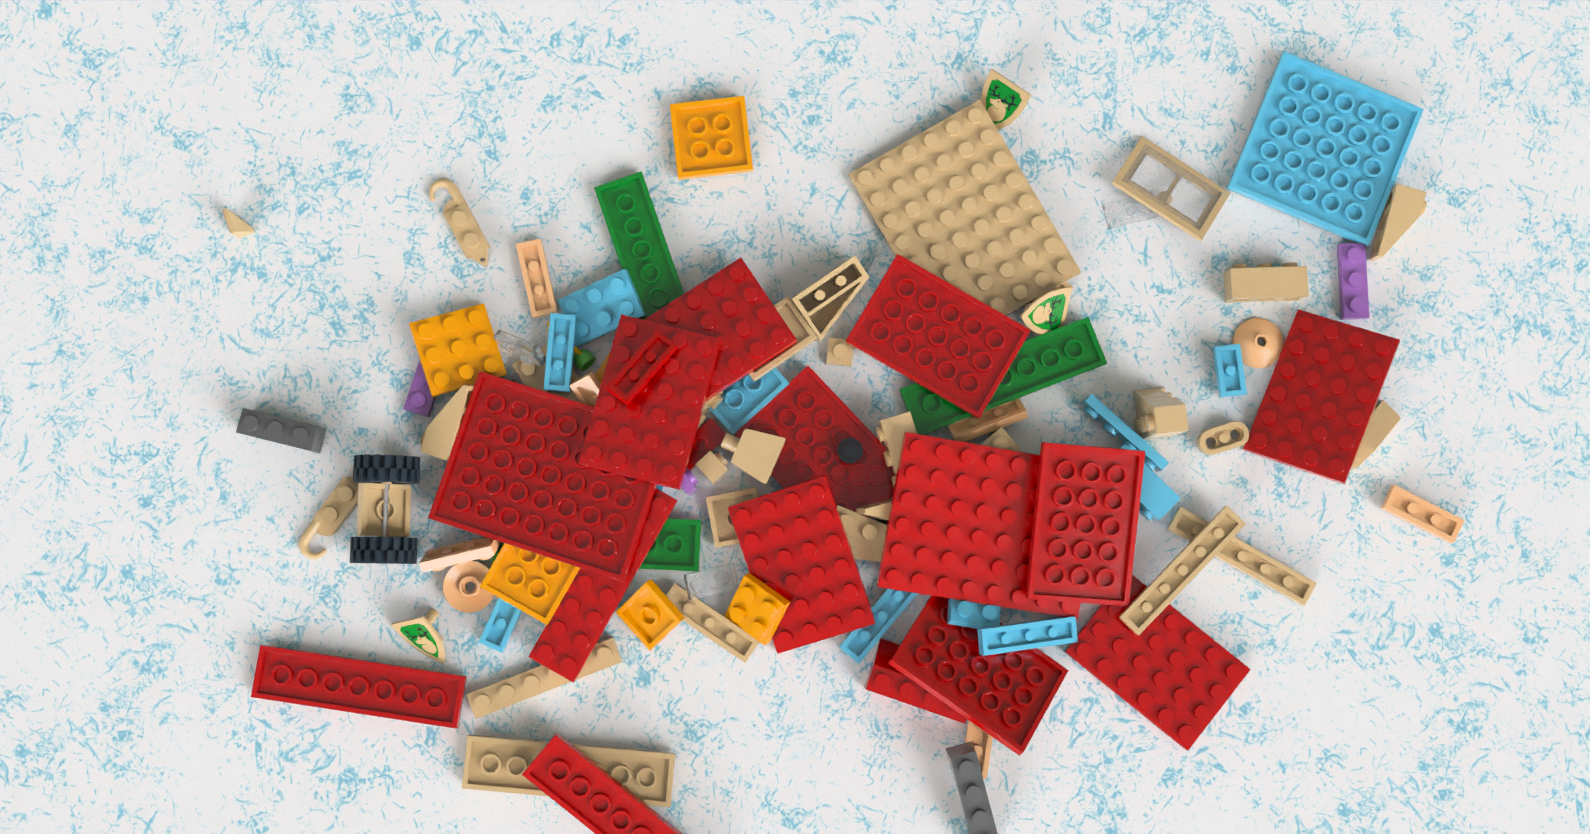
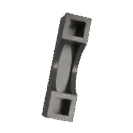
[946,742,998,834]

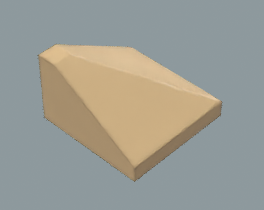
[223,208,255,238]

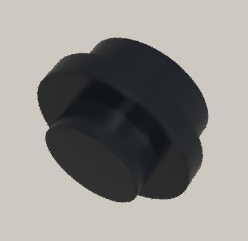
[837,438,863,464]

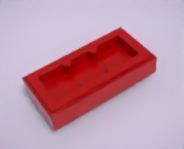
[687,418,726,471]

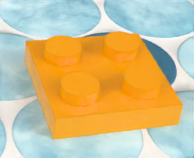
[724,573,790,646]
[616,579,685,651]

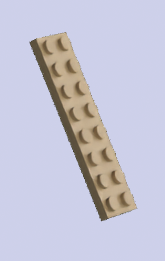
[462,735,676,807]

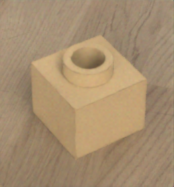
[695,451,729,485]

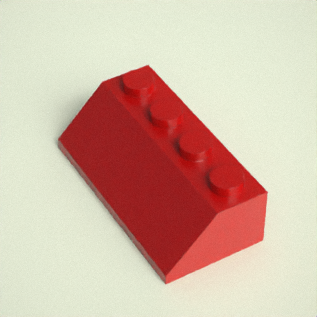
[864,638,967,724]

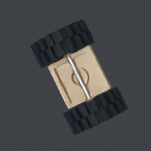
[350,454,421,564]

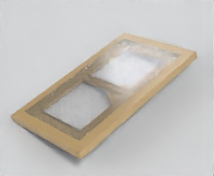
[1111,136,1230,242]

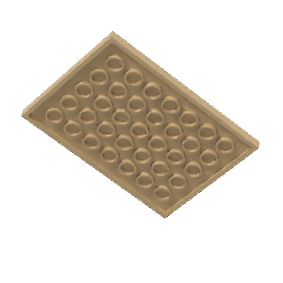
[849,100,1081,316]

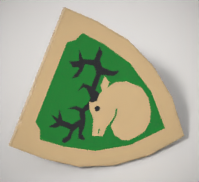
[981,69,1031,130]
[1020,286,1072,335]
[391,609,445,664]

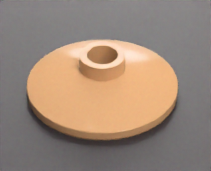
[1232,318,1284,368]
[443,561,494,613]

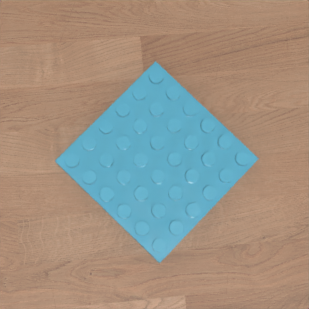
[1226,51,1424,247]

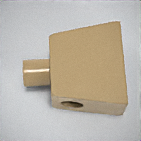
[721,429,786,485]

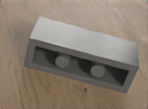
[236,408,326,453]

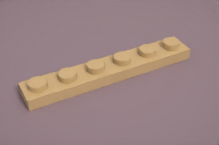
[1118,506,1246,635]
[1167,507,1317,606]
[467,637,623,719]

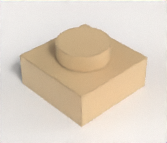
[826,338,854,367]

